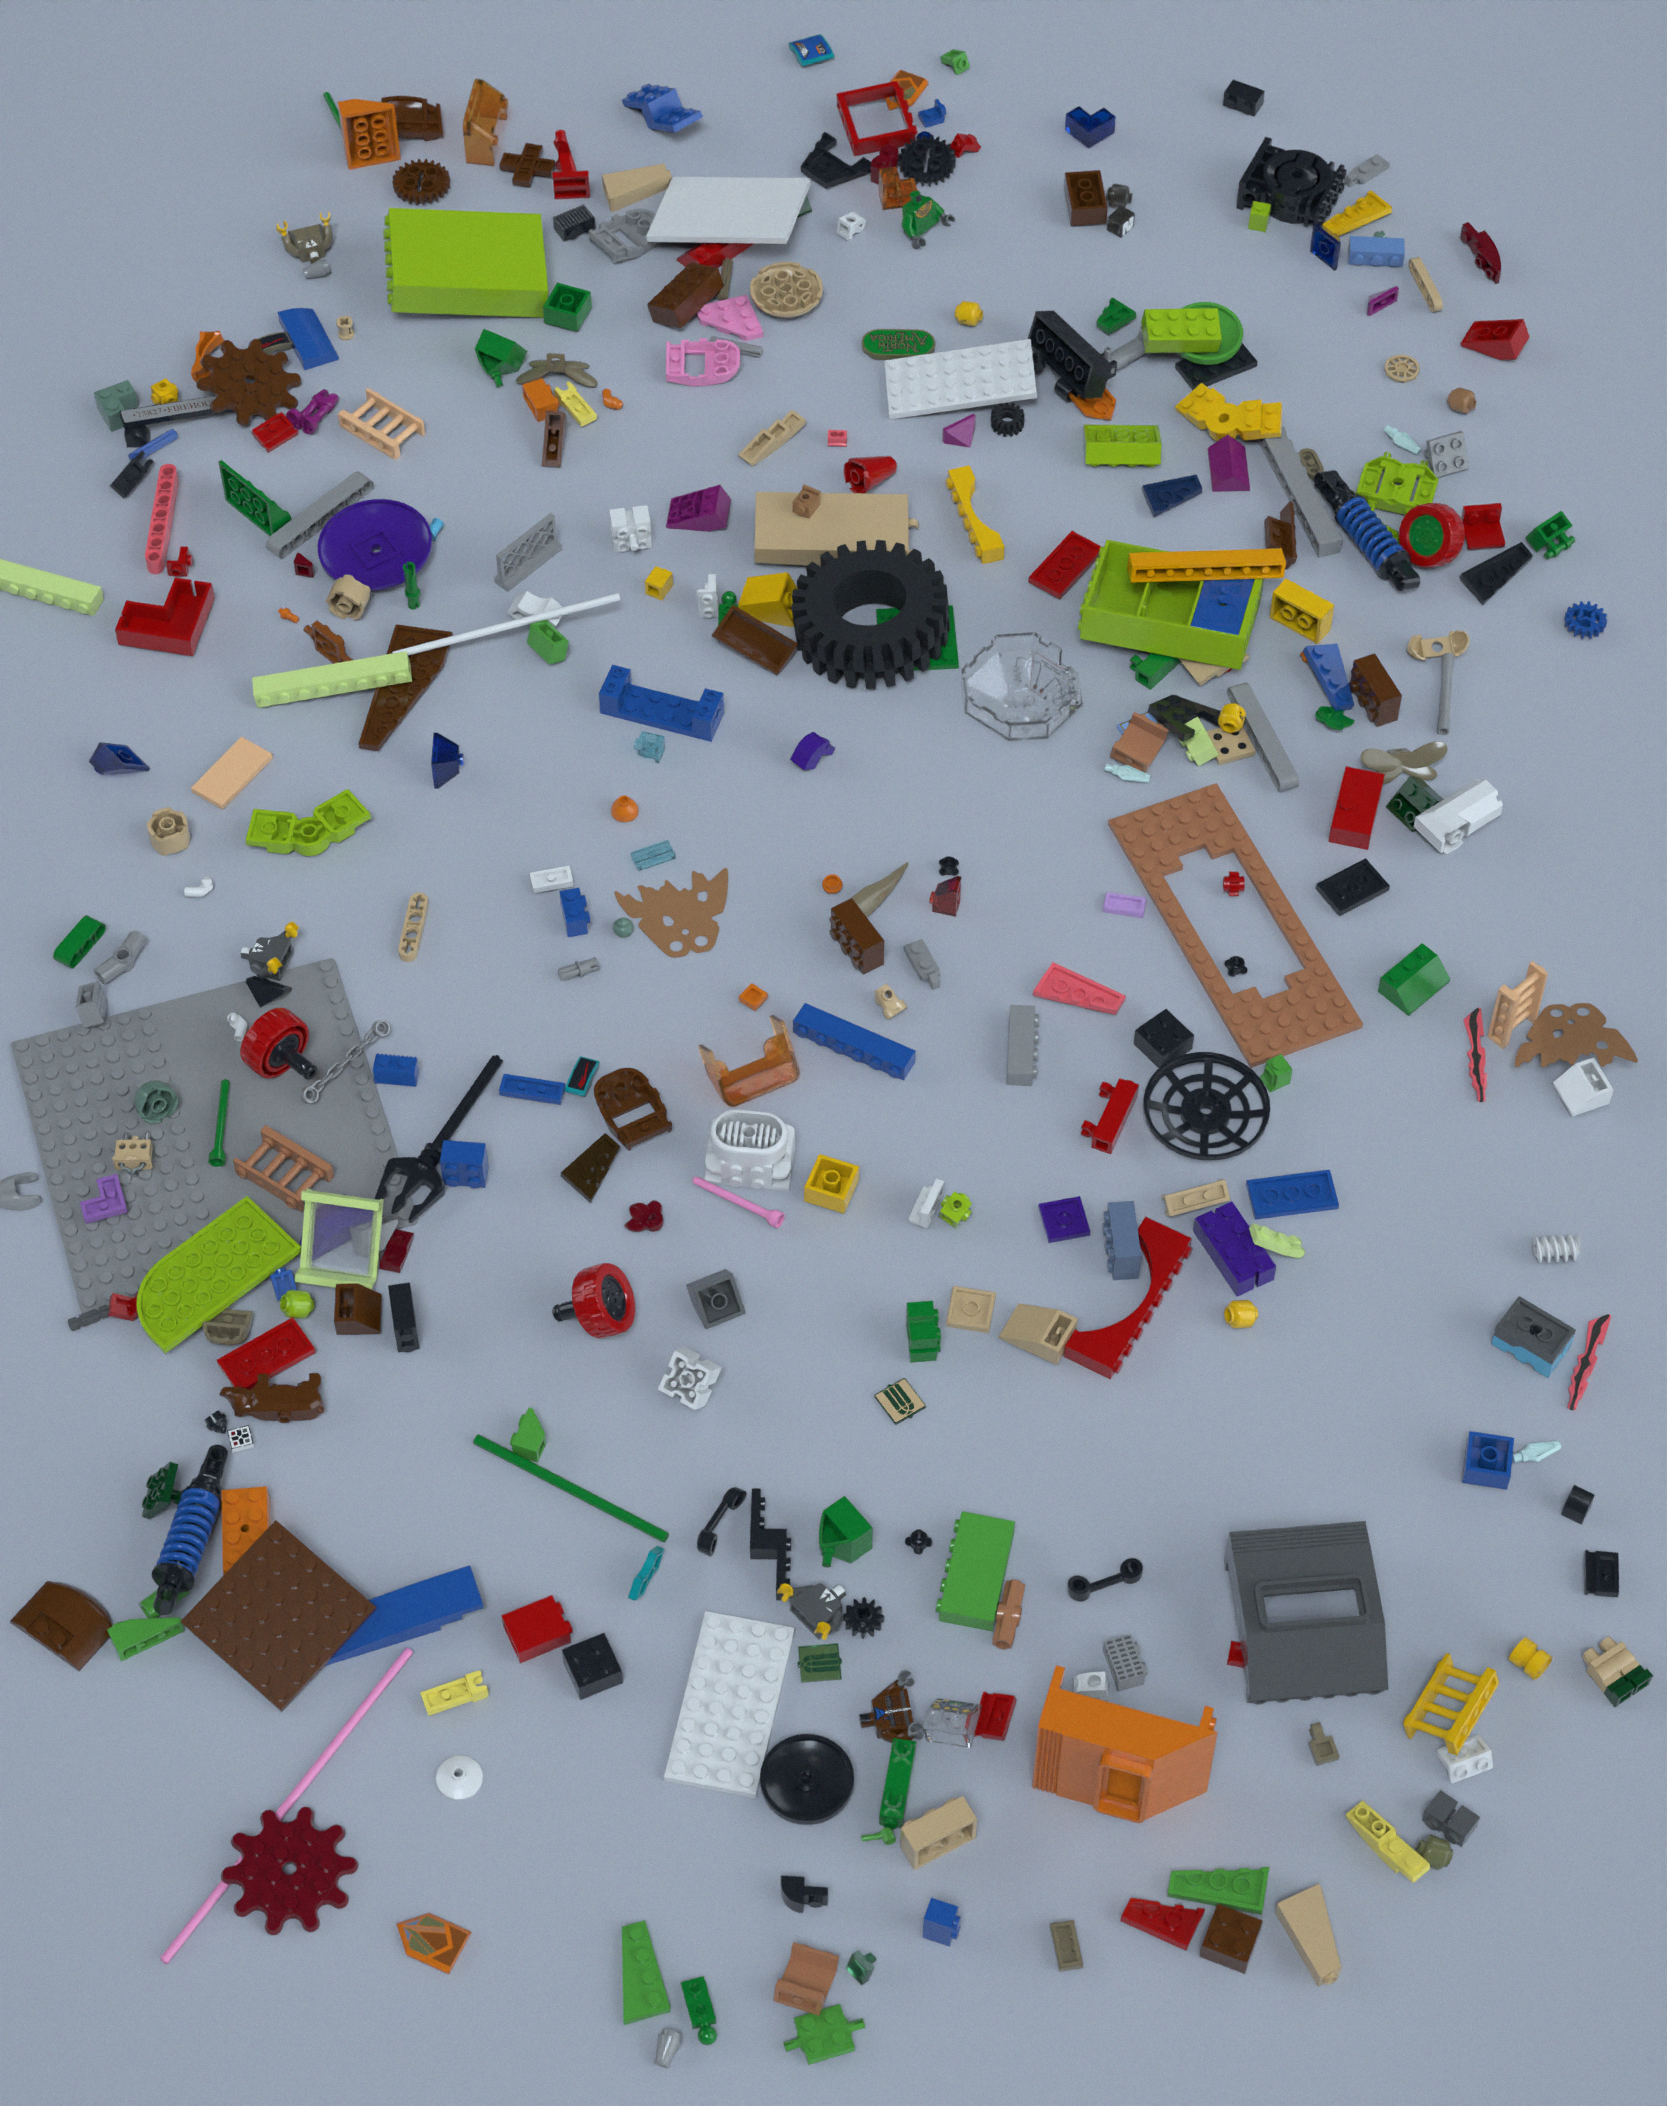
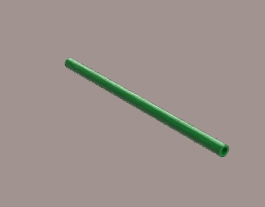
[473,1434,669,1543]

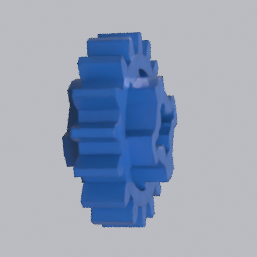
[1564,601,1607,639]

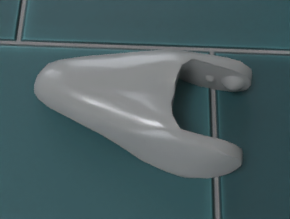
[0,1172,41,1211]

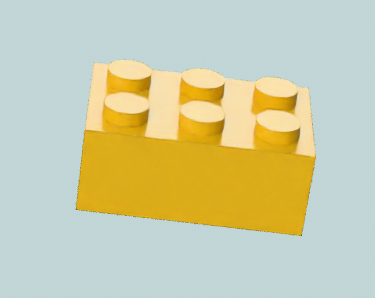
[1269,578,1334,644]

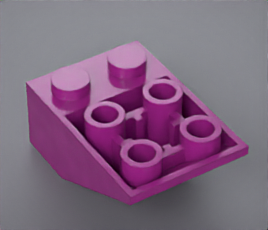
[666,485,731,532]

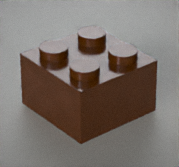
[1200,1904,1263,1974]

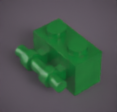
[1525,511,1575,559]

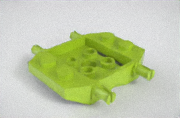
[1356,452,1439,515]

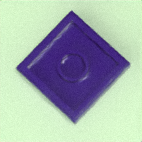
[1038,1196,1090,1243]

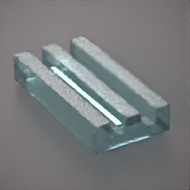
[631,840,676,871]

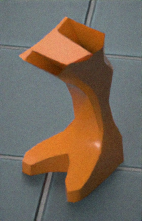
[191,330,224,382]

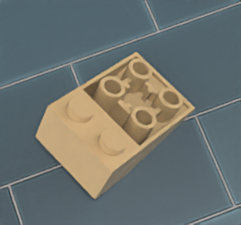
[999,1303,1078,1365]

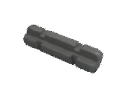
[68,1305,110,1331]

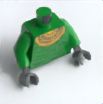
[901,191,955,249]

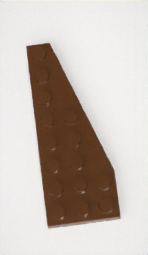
[359,624,453,751]

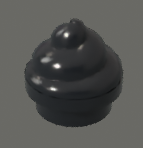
[204,1410,227,1434]

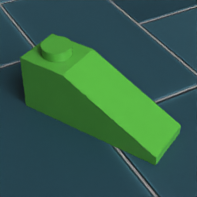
[107,1617,184,1662]

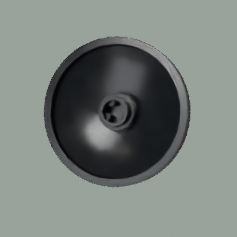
[760,1734,854,1825]

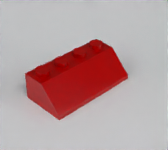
[677,243,753,268]

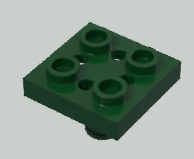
[142,1461,181,1520]

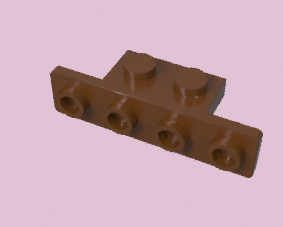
[1264,502,1297,570]

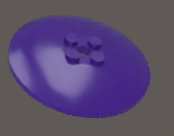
[317,499,432,591]

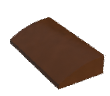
[712,605,798,676]

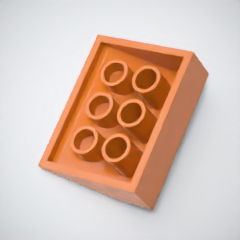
[337,99,401,170]

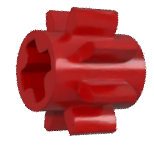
[1223,872,1245,896]

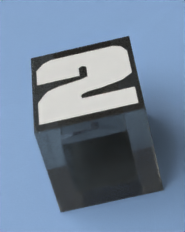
[1107,205,1135,238]

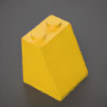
[738,572,797,627]

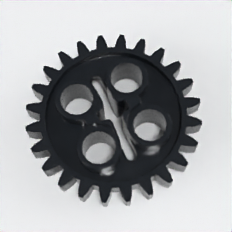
[898,135,956,187]

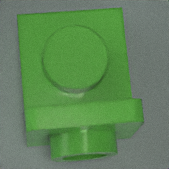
[940,49,970,75]

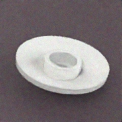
[436,1756,483,1800]

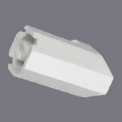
[1414,779,1503,854]

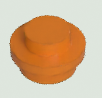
[822,874,842,894]

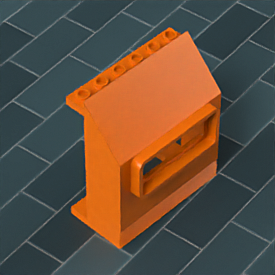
[1032,1665,1218,1823]

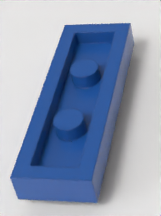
[499,1074,565,1105]

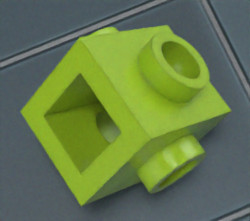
[938,1191,972,1229]

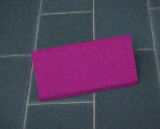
[1208,434,1250,492]

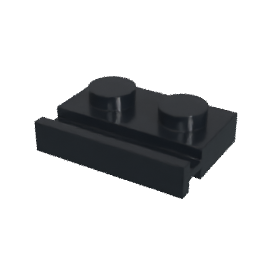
[1584,1550,1619,1598]

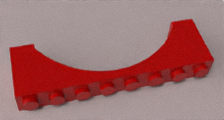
[1064,1216,1193,1380]

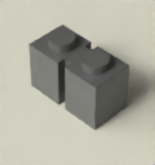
[1422,1790,1480,1847]

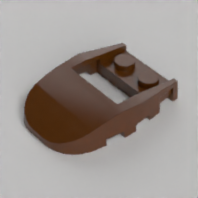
[594,1068,672,1151]

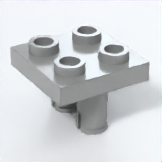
[1424,431,1469,477]

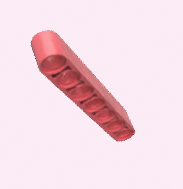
[145,464,179,574]

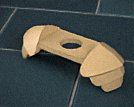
[1407,630,1470,660]

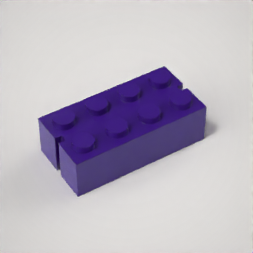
[1193,1201,1276,1297]

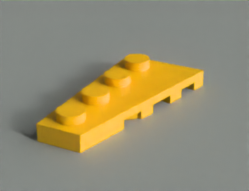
[1322,190,1392,238]

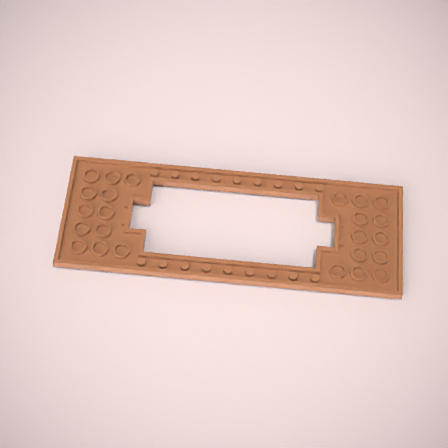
[1108,783,1363,1068]

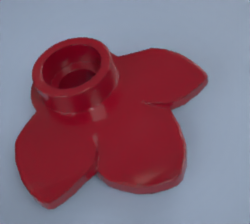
[624,1200,664,1232]

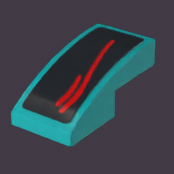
[565,1056,600,1097]

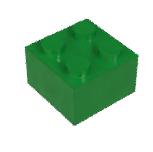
[543,282,592,332]

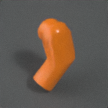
[602,389,623,410]

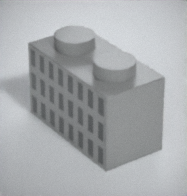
[75,981,107,1028]
[1103,1634,1148,1692]

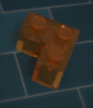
[879,167,917,210]

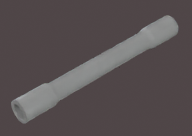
[1437,653,1454,735]

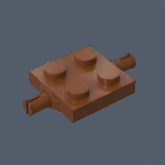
[303,620,353,664]

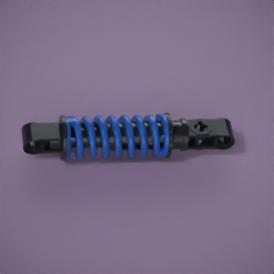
[1314,470,1420,591]
[152,1445,228,1615]

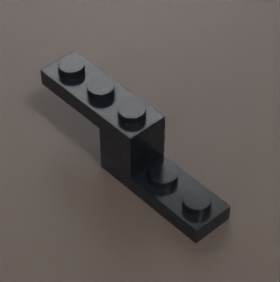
[750,1488,791,1601]

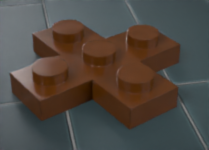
[499,143,556,187]

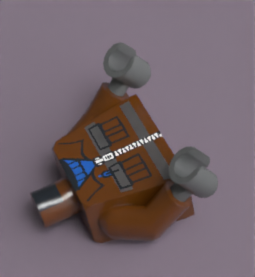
[859,1670,923,1743]

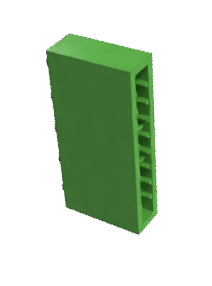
[936,1511,1015,1632]

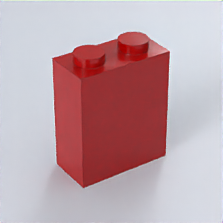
[501,1595,573,1664]

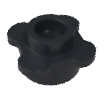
[939,856,959,876]
[1224,956,1248,977]
[905,1529,932,1555]

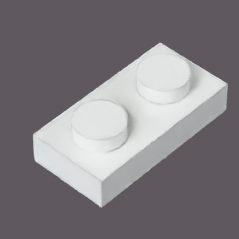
[530,866,574,893]

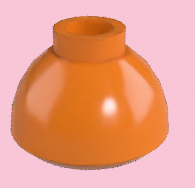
[611,795,639,822]

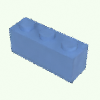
[1348,236,1405,267]

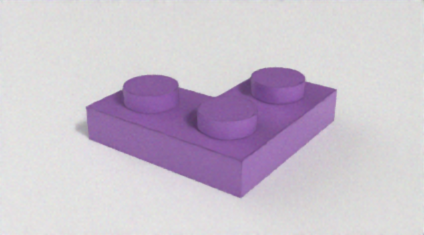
[80,1174,128,1224]

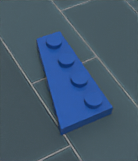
[1303,643,1354,711]

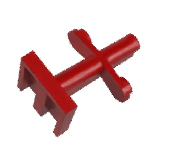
[553,130,590,199]

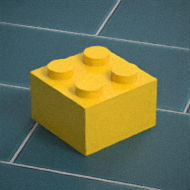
[804,1154,859,1214]

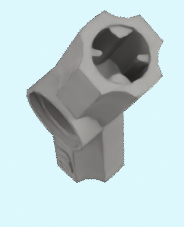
[94,930,147,984]

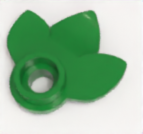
[1315,706,1354,730]

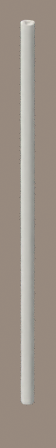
[392,593,620,656]

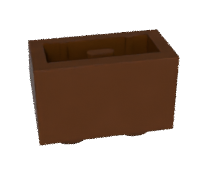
[334,1283,382,1335]

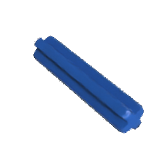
[128,429,178,462]

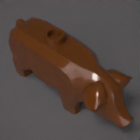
[220,1373,324,1423]

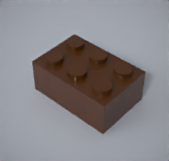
[1064,170,1107,226]
[1349,653,1402,727]
[829,898,884,975]

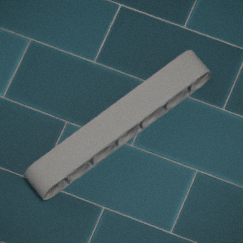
[266,471,374,559]
[1227,682,1299,791]

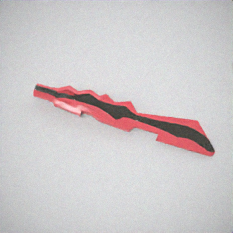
[1463,1008,1487,1102]
[1567,1314,1611,1410]

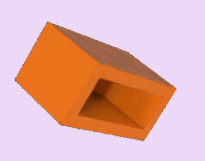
[522,378,560,422]

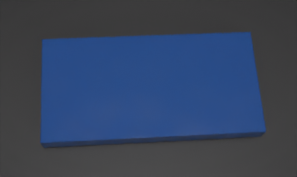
[1246,1170,1339,1220]

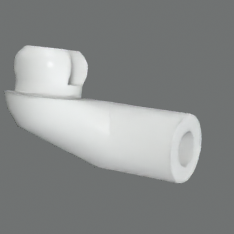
[184,877,213,897]
[227,1012,247,1042]

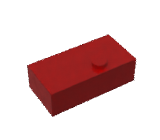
[1328,766,1385,850]

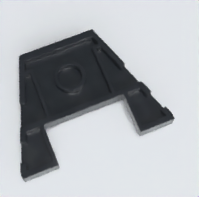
[801,132,871,189]
[1148,694,1221,742]

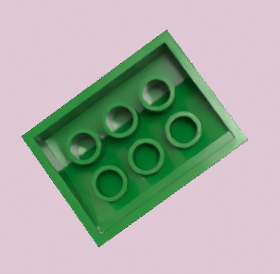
[218,460,291,536]

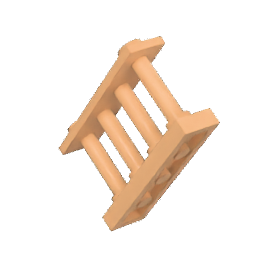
[338,388,425,460]
[1488,961,1548,1049]

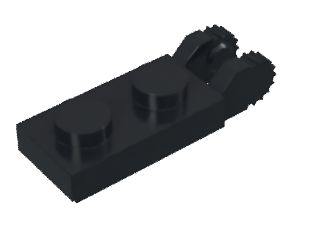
[110,450,154,498]

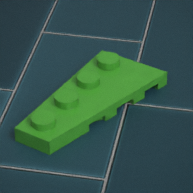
[1167,1867,1269,1915]
[622,1920,671,2025]

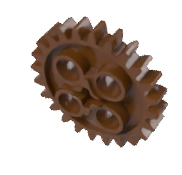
[392,159,450,205]

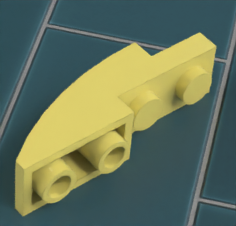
[1345,1800,1430,1883]

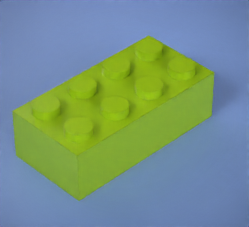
[1141,308,1222,353]

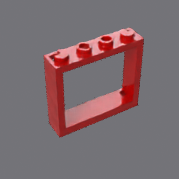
[836,81,918,156]

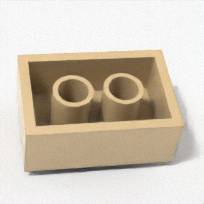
[900,1796,977,1870]

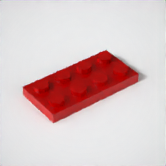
[1028,531,1101,599]
[217,1317,316,1390]

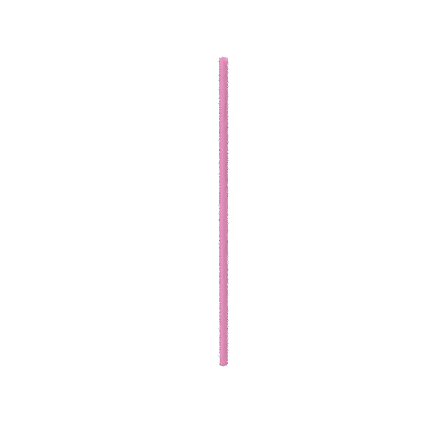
[160,1648,413,1964]

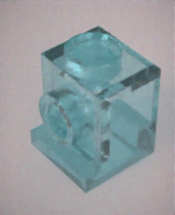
[634,731,665,763]

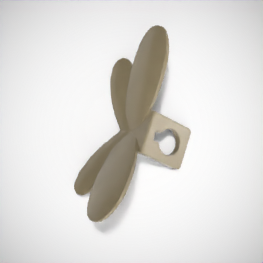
[516,353,598,387]
[1361,741,1447,785]

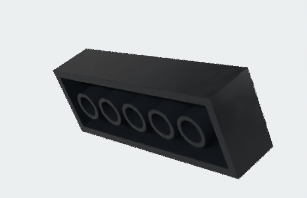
[1028,310,1112,399]

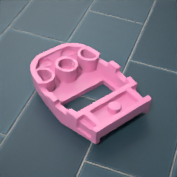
[666,338,740,387]

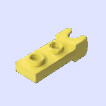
[554,381,597,427]
[420,1670,489,1716]

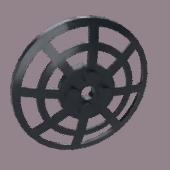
[1143,1052,1270,1160]

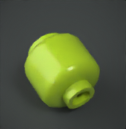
[280,1290,314,1319]

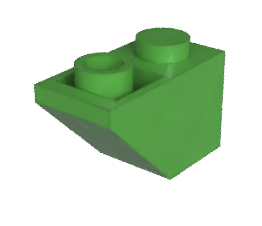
[510,1407,546,1463]

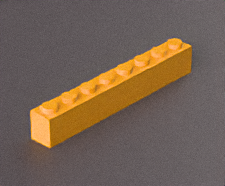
[1127,548,1286,583]

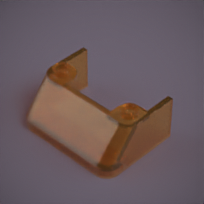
[463,79,508,166]
[698,1015,800,1107]

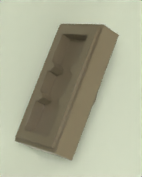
[1050,1920,1083,1972]

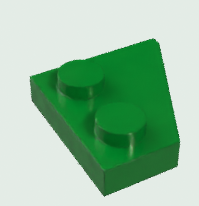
[1096,297,1136,334]

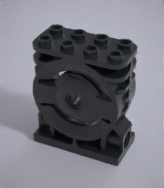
[1236,137,1347,230]

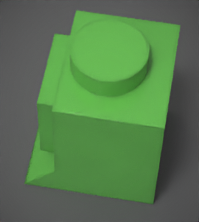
[1259,1054,1292,1093]

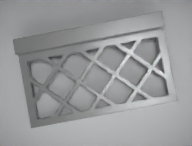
[494,513,562,592]

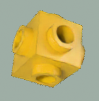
[150,378,179,405]

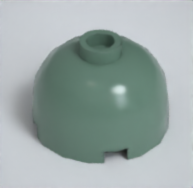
[134,1080,178,1124]

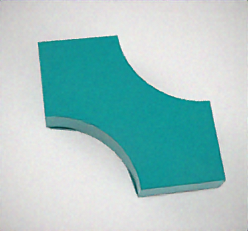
[628,1546,665,1601]

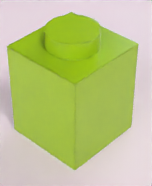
[1248,201,1271,232]

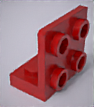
[1461,503,1506,550]

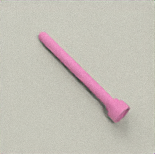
[692,1177,785,1229]

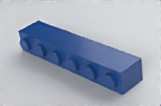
[793,1003,916,1081]

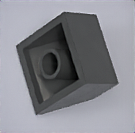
[686,1269,746,1329]

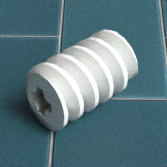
[1533,1234,1580,1263]

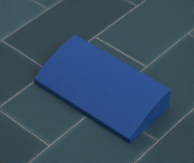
[278,308,339,371]

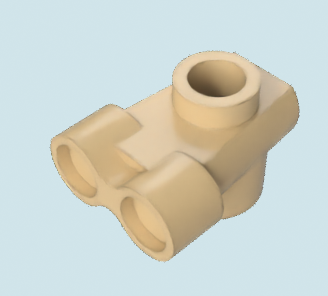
[874,984,907,1020]

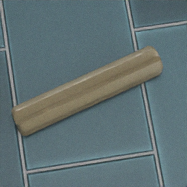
[717,258,733,300]

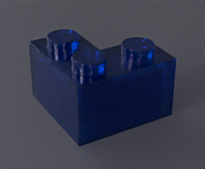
[1065,106,1116,148]

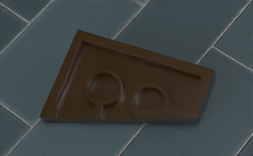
[560,1133,620,1203]

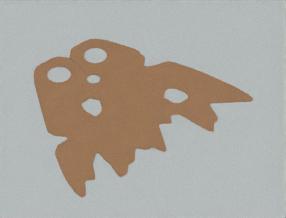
[614,868,728,958]
[1515,1003,1638,1067]

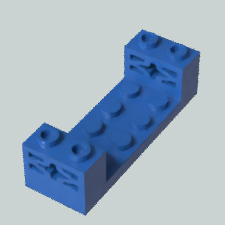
[599,665,724,742]

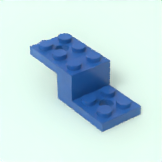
[622,84,703,132]

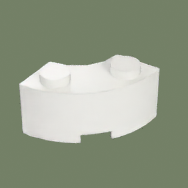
[507,591,562,627]

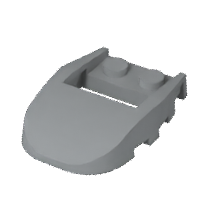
[589,209,660,262]

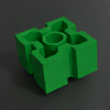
[906,1301,941,1363]

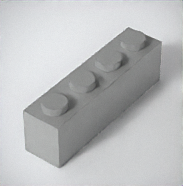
[1007,1005,1039,1086]

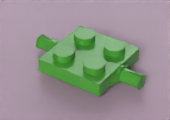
[783,2004,865,2065]

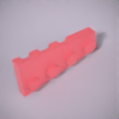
[1033,962,1126,1015]

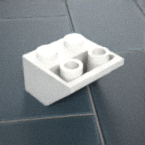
[1553,1058,1613,1117]

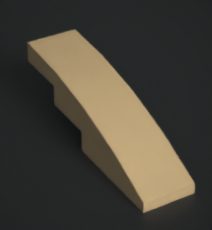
[738,410,807,466]

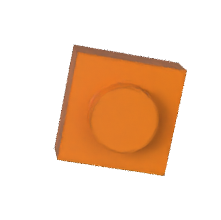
[739,983,768,1011]

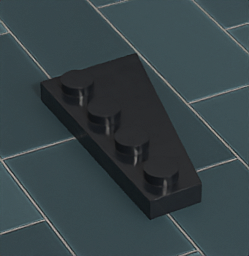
[1460,542,1533,606]

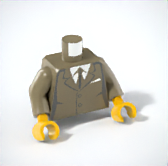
[276,211,333,264]

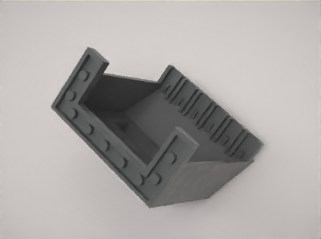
[1224,1521,1388,1705]

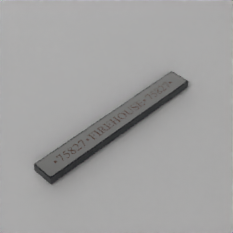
[119,396,233,428]

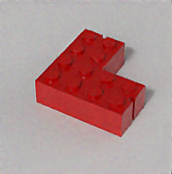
[115,577,215,656]

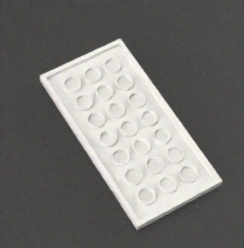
[885,339,1037,420]
[664,1611,795,1798]

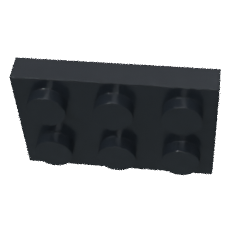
[1316,858,1390,916]

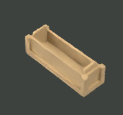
[1161,1179,1230,1216]

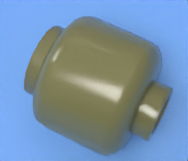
[1416,1835,1453,1870]

